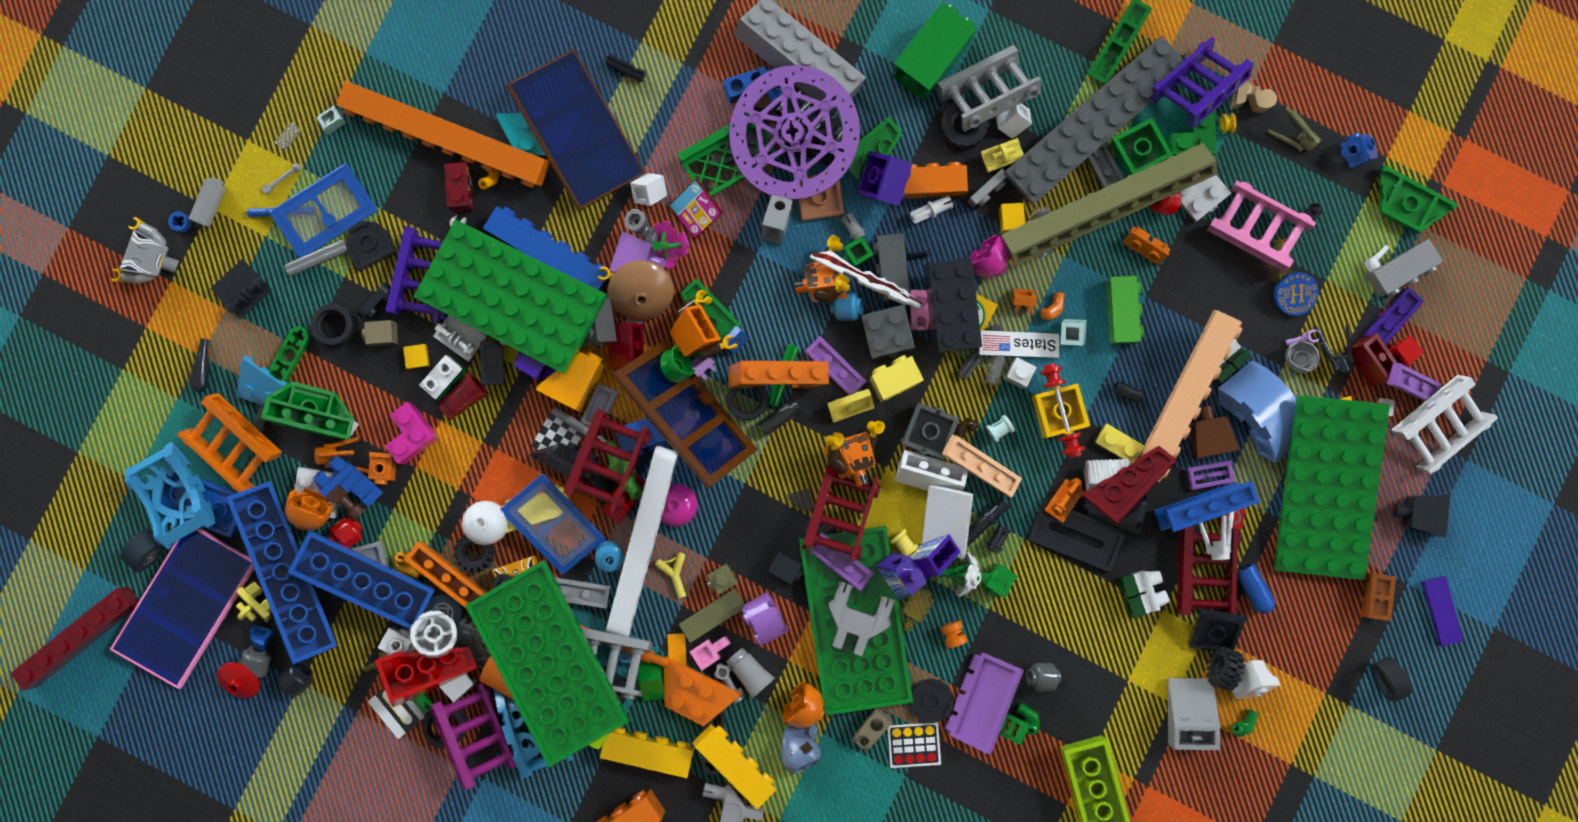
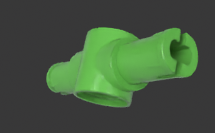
[606,441,642,500]

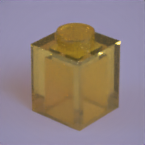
[900,587,935,623]

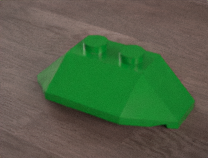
[260,381,354,440]

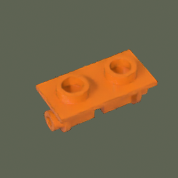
[1122,226,1170,265]
[1044,478,1084,523]

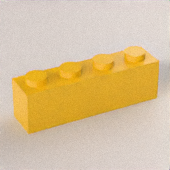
[692,724,776,810]
[600,727,695,778]

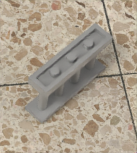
[938,45,1041,132]
[581,628,652,699]

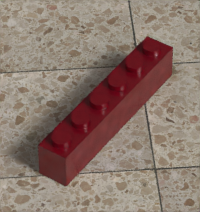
[10,586,140,691]

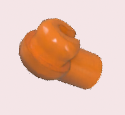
[1040,292,1065,321]

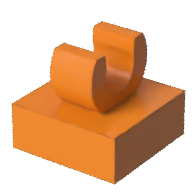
[1012,288,1037,313]

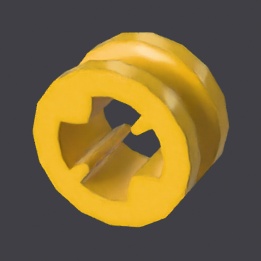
[1220,113,1236,134]

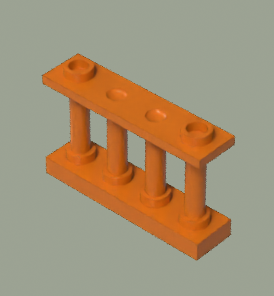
[177,393,282,492]

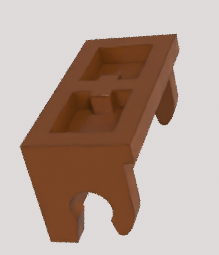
[1361,573,1396,621]

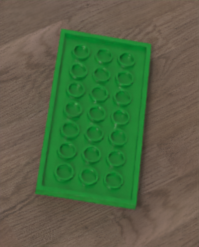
[413,219,608,375]
[1273,395,1390,580]
[799,526,913,716]
[465,560,630,767]

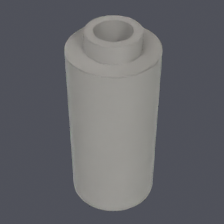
[188,177,226,228]

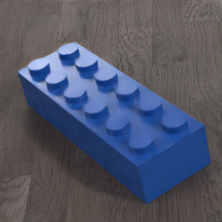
[287,530,435,629]

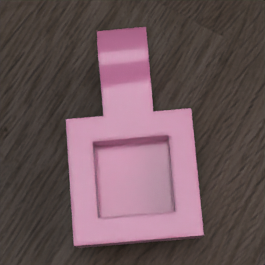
[690,636,731,671]

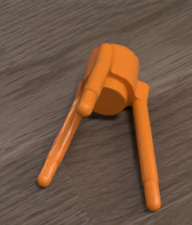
[314,437,369,474]

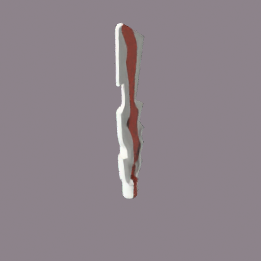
[810,251,923,310]

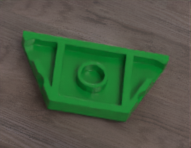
[1379,164,1459,234]

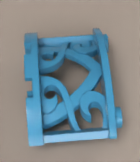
[124,442,215,549]
[493,688,574,778]

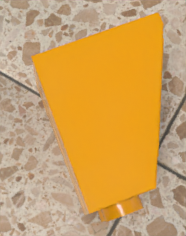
[536,351,606,413]

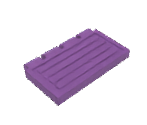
[945,652,1024,754]

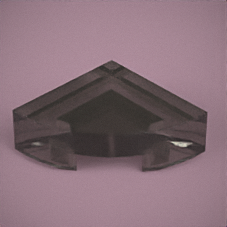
[787,489,814,511]

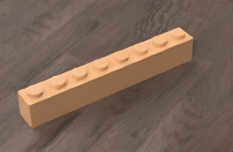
[1138,310,1242,482]

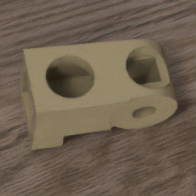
[852,708,892,752]

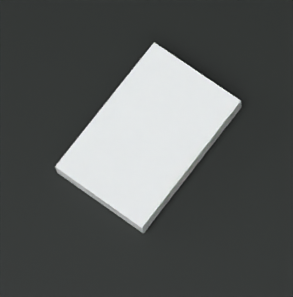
[922,484,973,559]

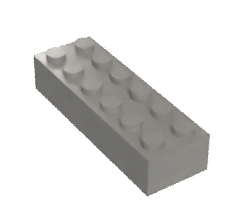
[734,0,866,116]

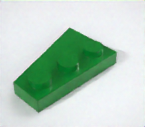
[681,278,742,343]

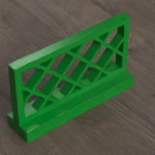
[677,114,779,197]

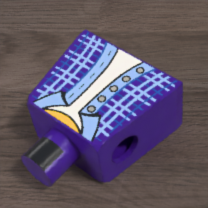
[910,534,960,578]
[876,553,927,600]

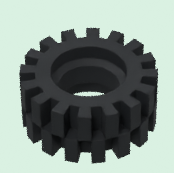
[453,535,496,573]
[1206,647,1246,691]

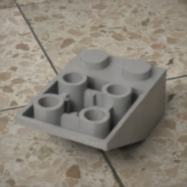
[1168,678,1220,750]

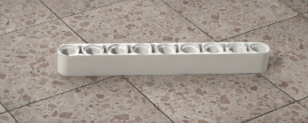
[606,446,679,637]

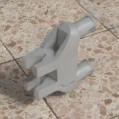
[828,581,895,656]
[703,783,764,822]

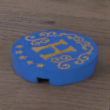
[1273,271,1319,316]

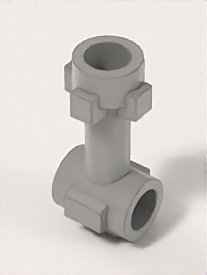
[714,663,744,704]

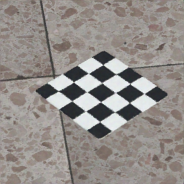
[532,413,583,450]

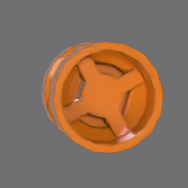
[940,620,968,648]

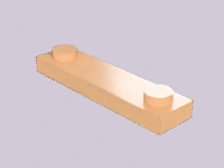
[942,435,1022,498]

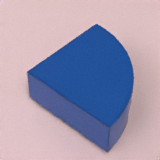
[250,624,274,651]

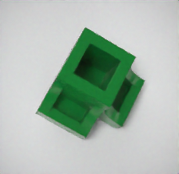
[979,563,1018,599]

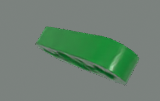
[269,326,312,383]

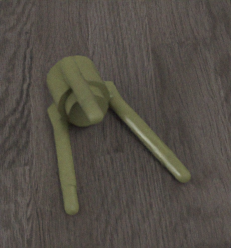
[1268,107,1321,152]

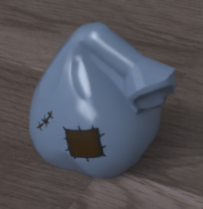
[781,724,821,774]

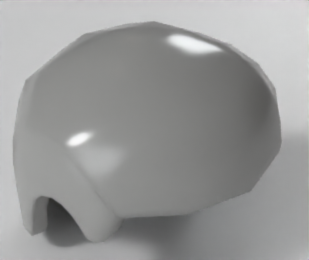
[1285,340,1320,374]

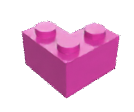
[385,402,439,465]

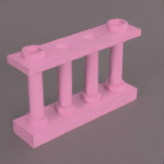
[1207,181,1316,272]

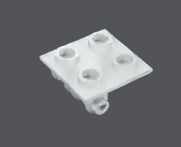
[433,315,487,362]

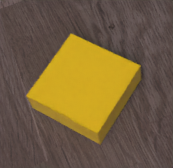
[403,344,429,369]

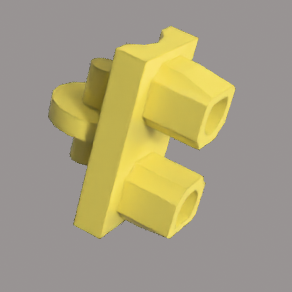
[980,138,1024,173]
[236,582,272,622]

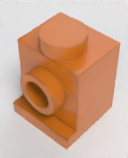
[368,452,397,485]

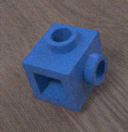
[1340,132,1378,168]

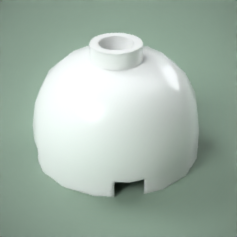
[462,501,509,545]
[410,611,457,658]

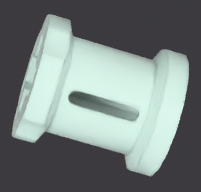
[986,415,1015,442]

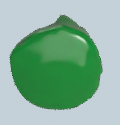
[660,345,696,383]

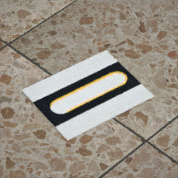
[368,688,425,739]

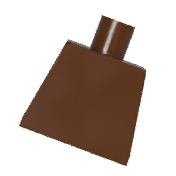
[1190,406,1239,459]

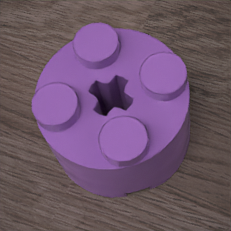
[742,592,789,645]

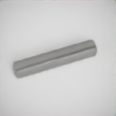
[285,240,347,276]

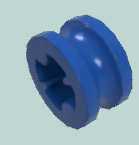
[168,211,192,233]

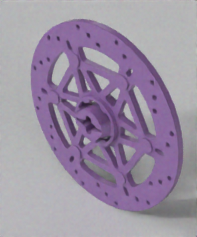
[729,65,860,199]

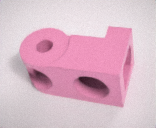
[909,290,929,331]

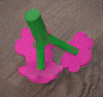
[653,221,689,269]

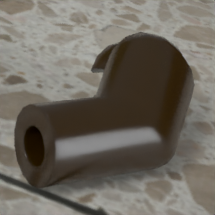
[954,418,978,439]

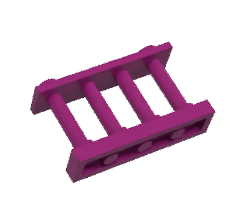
[429,683,516,790]

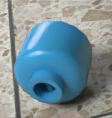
[830,292,863,321]
[595,540,624,572]

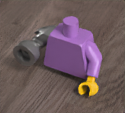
[597,209,665,282]

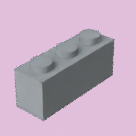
[1365,239,1443,298]

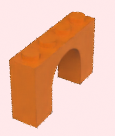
[728,361,829,388]

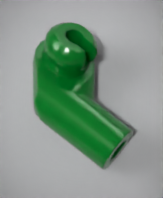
[1015,702,1040,736]
[1231,709,1259,737]

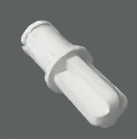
[910,195,953,224]

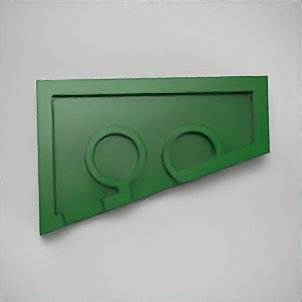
[844,116,903,184]

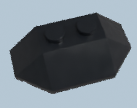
[530,442,612,494]

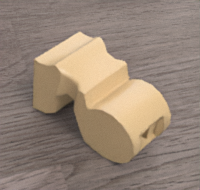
[1230,82,1277,113]

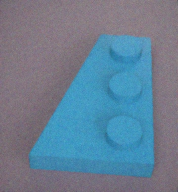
[236,355,287,405]

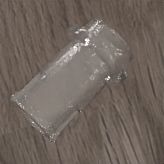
[274,122,302,150]

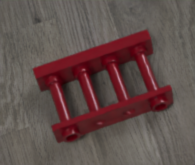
[563,408,651,513]
[801,465,881,565]
[1176,526,1241,615]

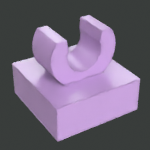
[691,357,716,380]

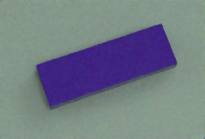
[1363,287,1424,345]
[1421,576,1464,646]

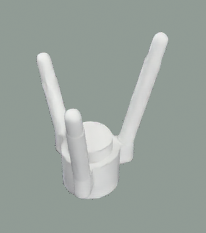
[1198,512,1234,560]

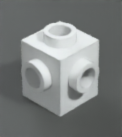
[378,626,416,656]

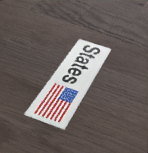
[979,330,1059,358]

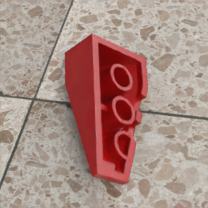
[375,647,478,707]

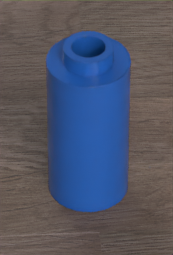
[1237,563,1277,614]

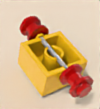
[1031,363,1090,458]

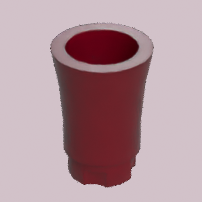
[438,372,489,420]

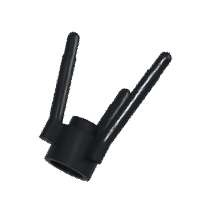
[1313,324,1355,374]

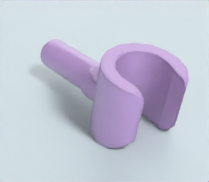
[1285,330,1319,346]

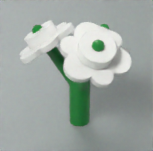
[940,552,981,597]

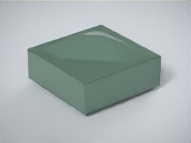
[316,105,346,135]

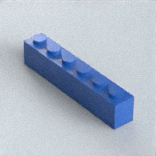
[483,206,610,292]

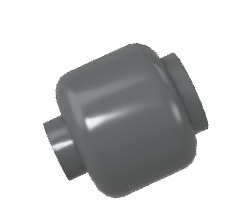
[239,646,271,679]
[1026,663,1061,692]

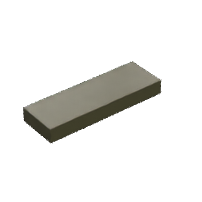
[679,588,745,643]

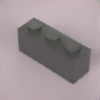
[872,233,910,304]

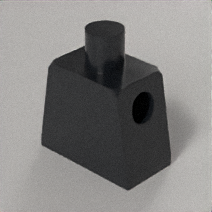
[1392,495,1451,537]

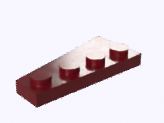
[1082,446,1177,526]

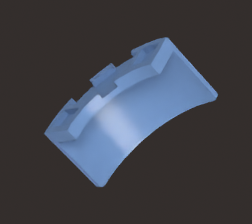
[1218,361,1296,463]

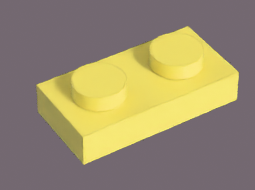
[827,389,874,423]
[1094,424,1145,464]

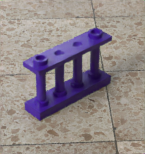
[1152,36,1254,129]
[385,226,447,324]

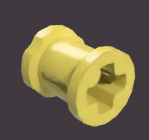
[890,529,919,556]

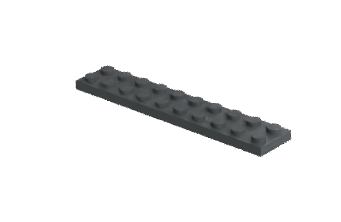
[1003,36,1184,206]

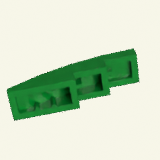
[1088,0,1153,84]

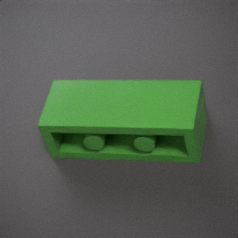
[1106,276,1144,345]

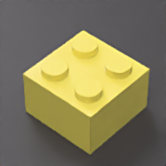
[869,355,923,402]

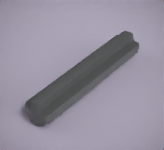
[957,323,1004,379]

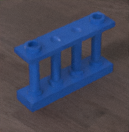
[1153,481,1260,532]

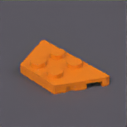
[664,656,742,726]

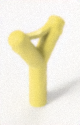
[655,552,686,599]

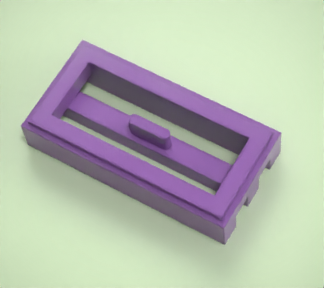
[1186,460,1235,490]

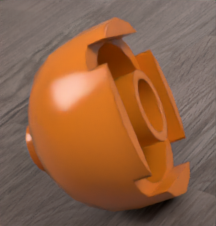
[285,488,333,530]
[783,682,825,729]

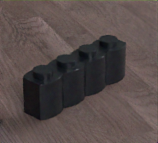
[774,90,856,161]

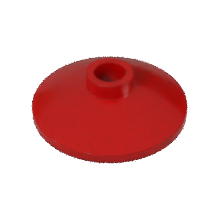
[217,662,260,699]

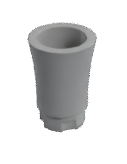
[726,647,775,698]

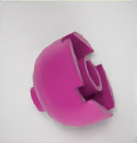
[968,235,1010,278]
[661,483,698,527]

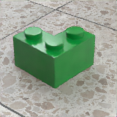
[1165,111,1216,156]

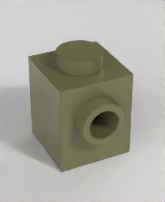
[706,563,739,594]

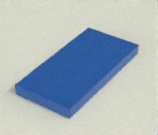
[161,473,239,538]

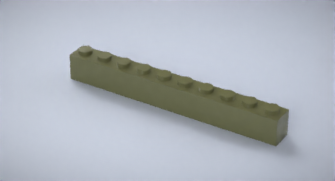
[1001,143,1217,266]

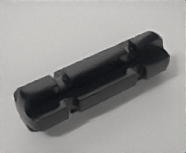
[605,54,646,82]

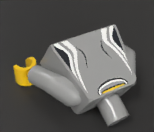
[111,217,179,284]

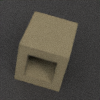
[362,320,398,346]

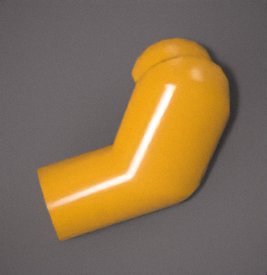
[478,169,501,190]
[394,552,422,580]

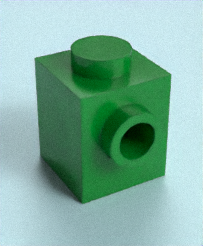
[841,236,874,268]

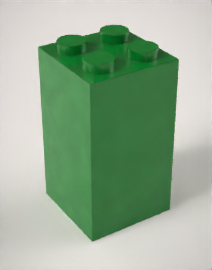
[891,2,977,102]

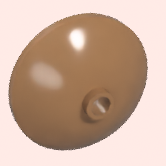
[607,260,674,321]

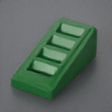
[999,713,1030,745]

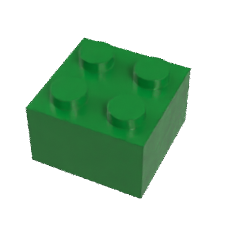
[1110,118,1173,177]

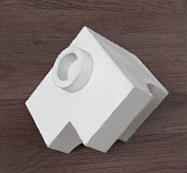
[1232,660,1280,699]

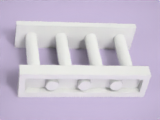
[1391,375,1498,474]

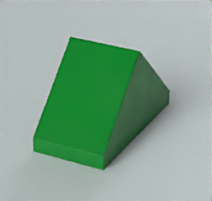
[638,654,665,701]

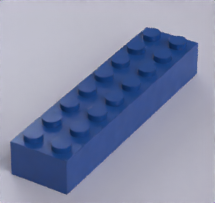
[226,481,337,665]

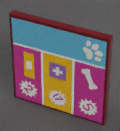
[669,178,723,239]

